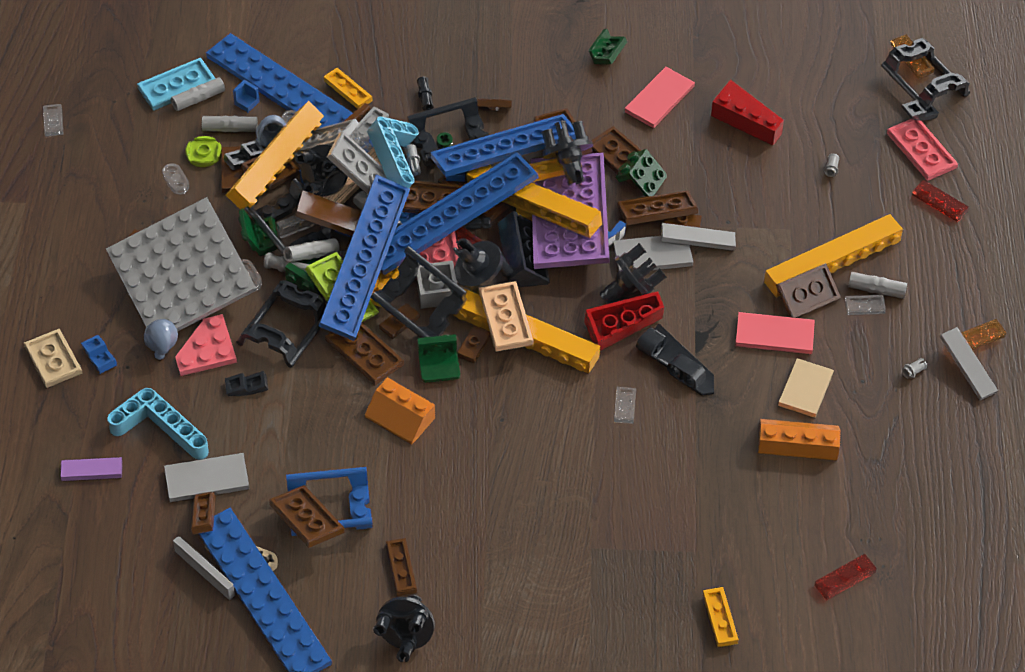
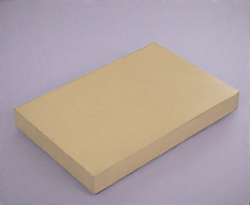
[24,329,82,388]
[778,358,834,418]

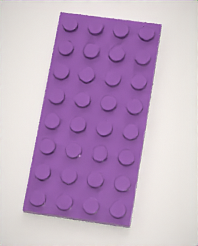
[531,153,610,269]

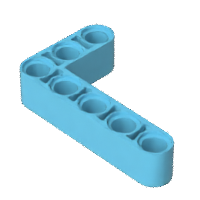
[367,117,419,188]
[107,388,209,460]

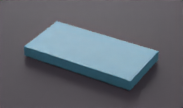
[137,57,216,111]

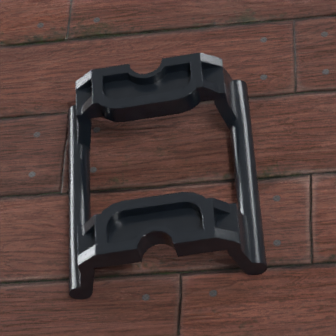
[881,38,970,111]
[407,97,489,166]
[244,179,335,256]
[371,246,467,338]
[236,281,326,368]

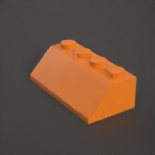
[758,419,840,460]

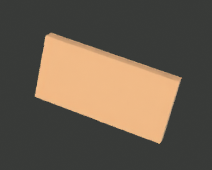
[479,281,534,351]

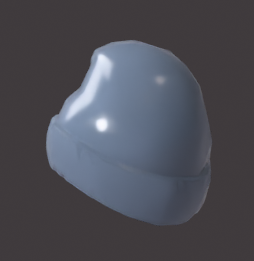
[256,115,286,147]
[144,319,178,360]

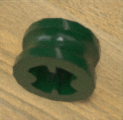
[437,132,453,149]

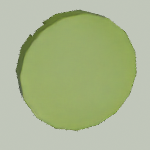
[186,136,222,167]

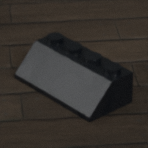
[498,211,550,287]

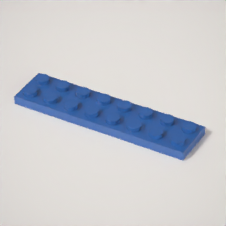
[431,114,576,177]

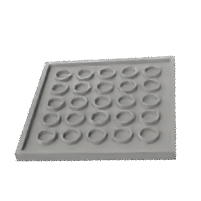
[106,197,257,331]

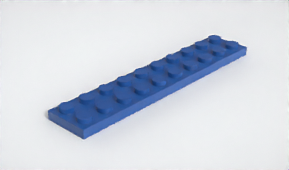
[206,33,353,128]
[380,152,539,275]
[319,175,410,341]
[198,508,332,672]

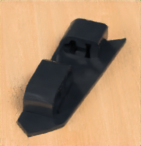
[636,324,714,395]

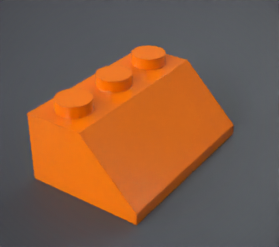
[365,377,435,444]

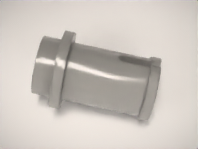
[824,154,839,177]
[902,358,927,379]

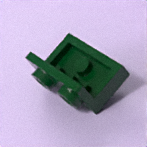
[589,29,627,65]

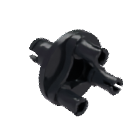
[541,121,593,186]
[295,144,348,196]
[453,238,513,295]
[599,243,667,304]
[373,594,435,662]

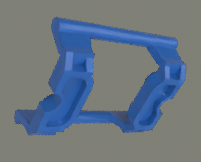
[286,467,373,536]

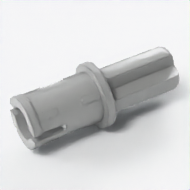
[405,144,421,176]

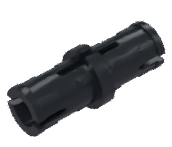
[417,76,434,111]

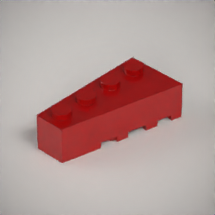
[711,79,784,145]
[584,291,664,351]

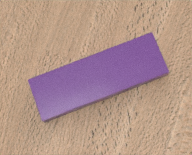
[61,457,122,481]

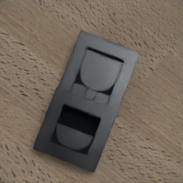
[902,100,939,121]
[223,141,264,170]
[225,371,269,396]

